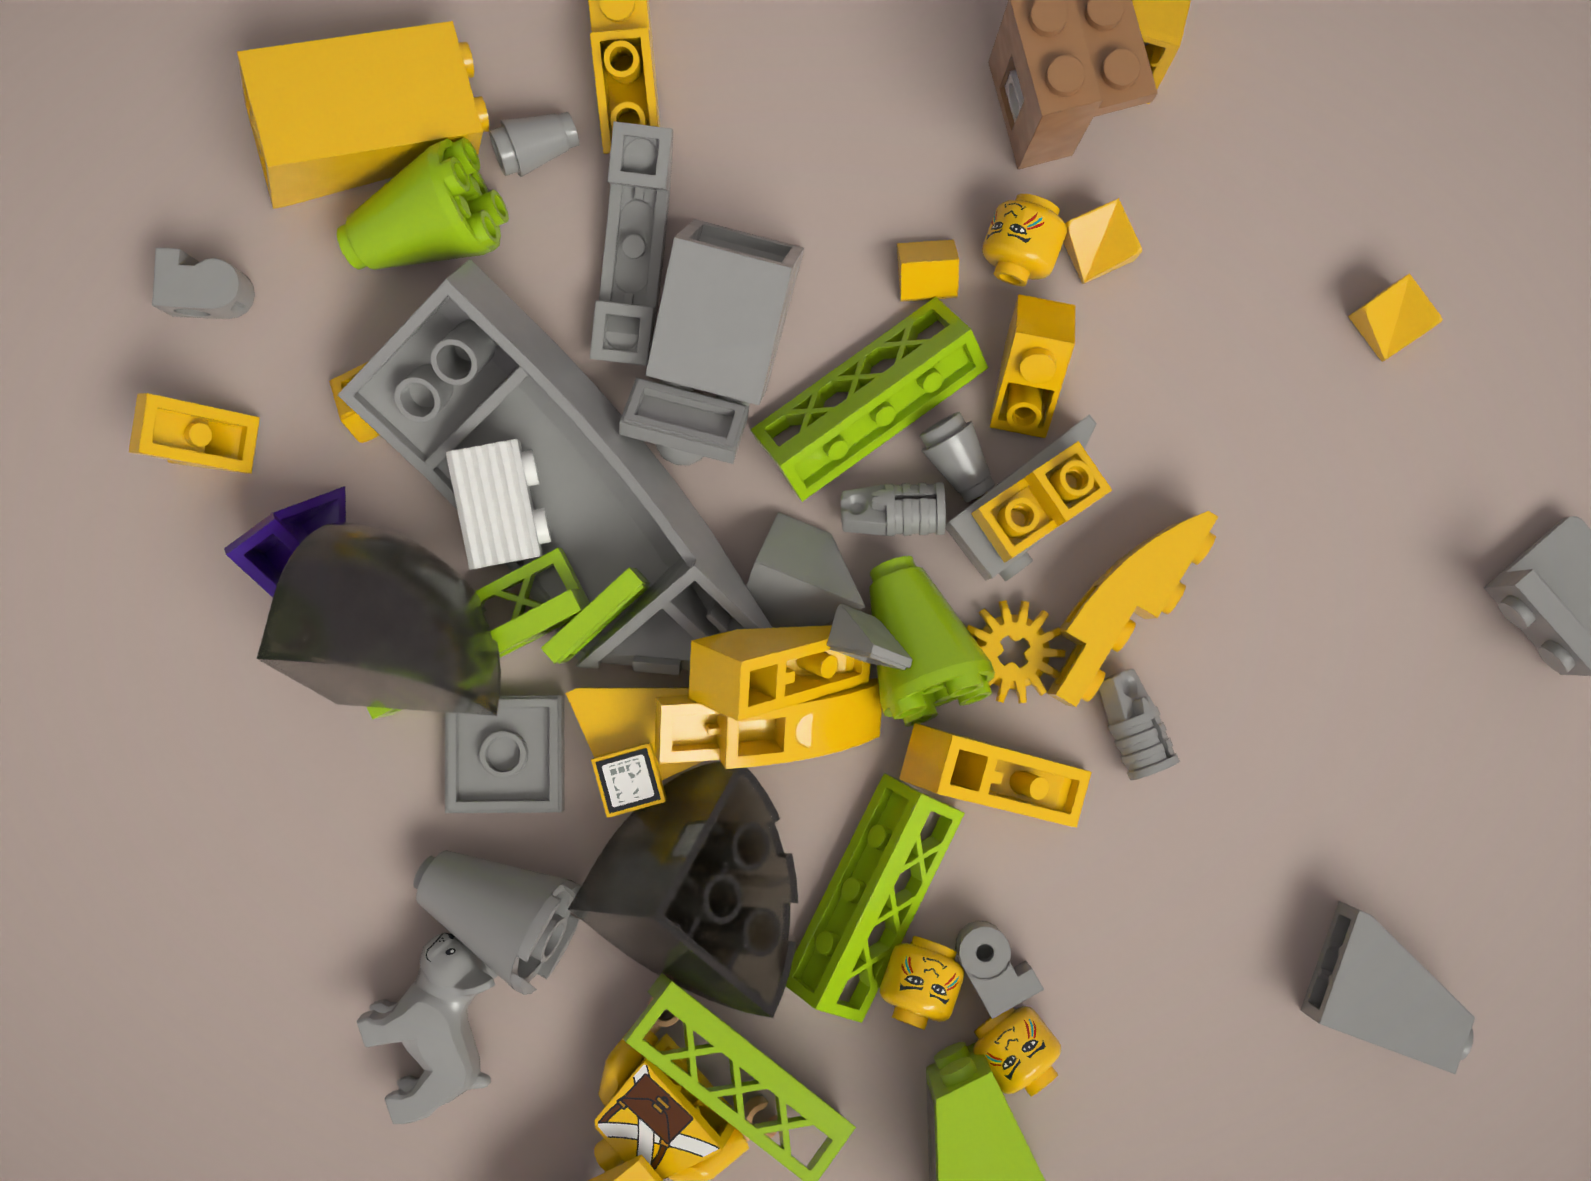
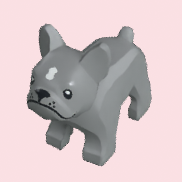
[357,933,498,1124]

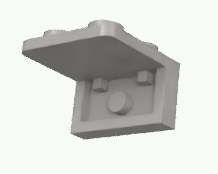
[1484,516,1591,676]

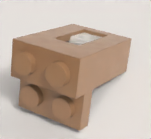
[988,0,1158,170]

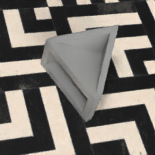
[746,512,865,628]

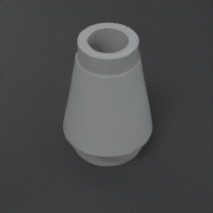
[489,112,579,177]
[919,412,995,502]

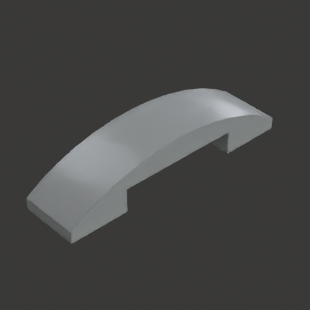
[590,121,673,366]

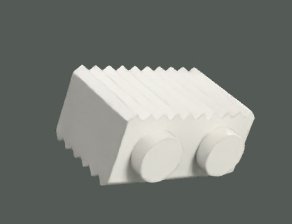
[446,439,551,570]

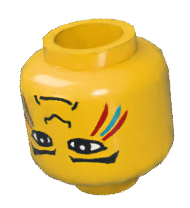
[982,194,1067,287]
[879,936,964,1030]
[973,1006,1061,1097]

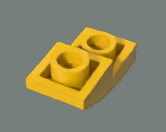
[971,441,1112,563]

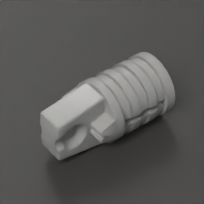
[841,482,946,536]
[1099,669,1180,780]

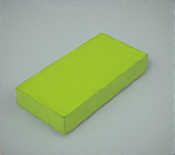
[541,567,650,664]

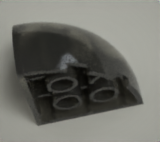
[257,522,501,716]
[568,761,798,1018]

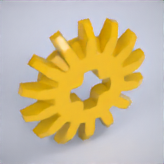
[967,600,1066,704]

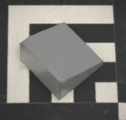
[827,604,913,670]

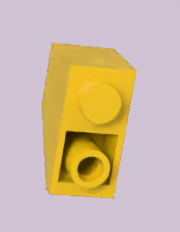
[990,294,1076,438]

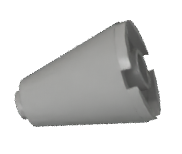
[413,850,586,995]

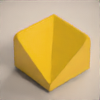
[1063,198,1142,284]
[1348,273,1443,362]

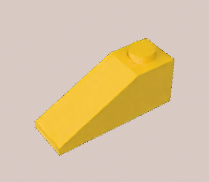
[688,625,871,721]
[899,723,1092,828]

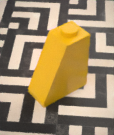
[566,687,703,780]

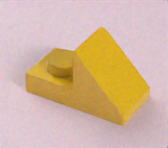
[128,393,260,474]

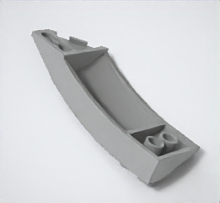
[338,259,772,675]

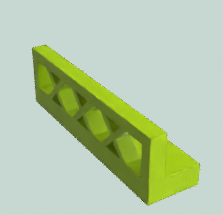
[750,297,989,502]
[355,548,590,719]
[781,773,965,1023]
[623,973,856,1181]

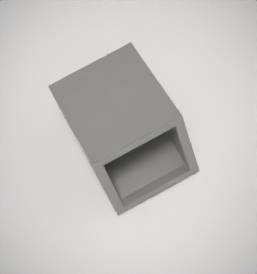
[645,219,804,406]

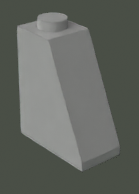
[1300,901,1475,1074]

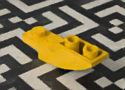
[588,0,660,154]
[1047,511,1218,707]
[655,678,882,769]

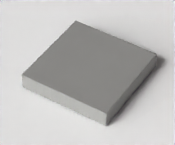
[445,695,565,813]

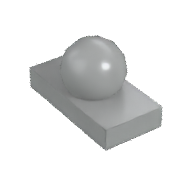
[619,377,749,466]

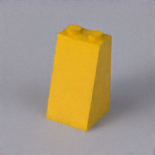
[237,21,489,209]

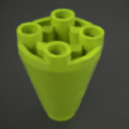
[337,137,509,270]
[869,556,995,727]

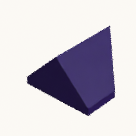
[224,486,349,625]

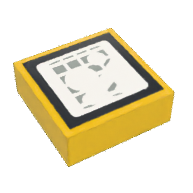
[591,742,667,818]

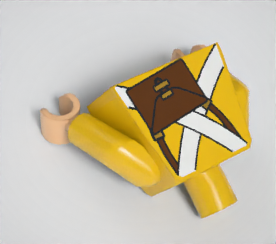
[594,997,777,1181]

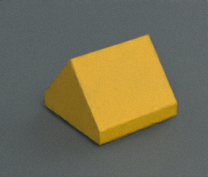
[896,239,959,302]

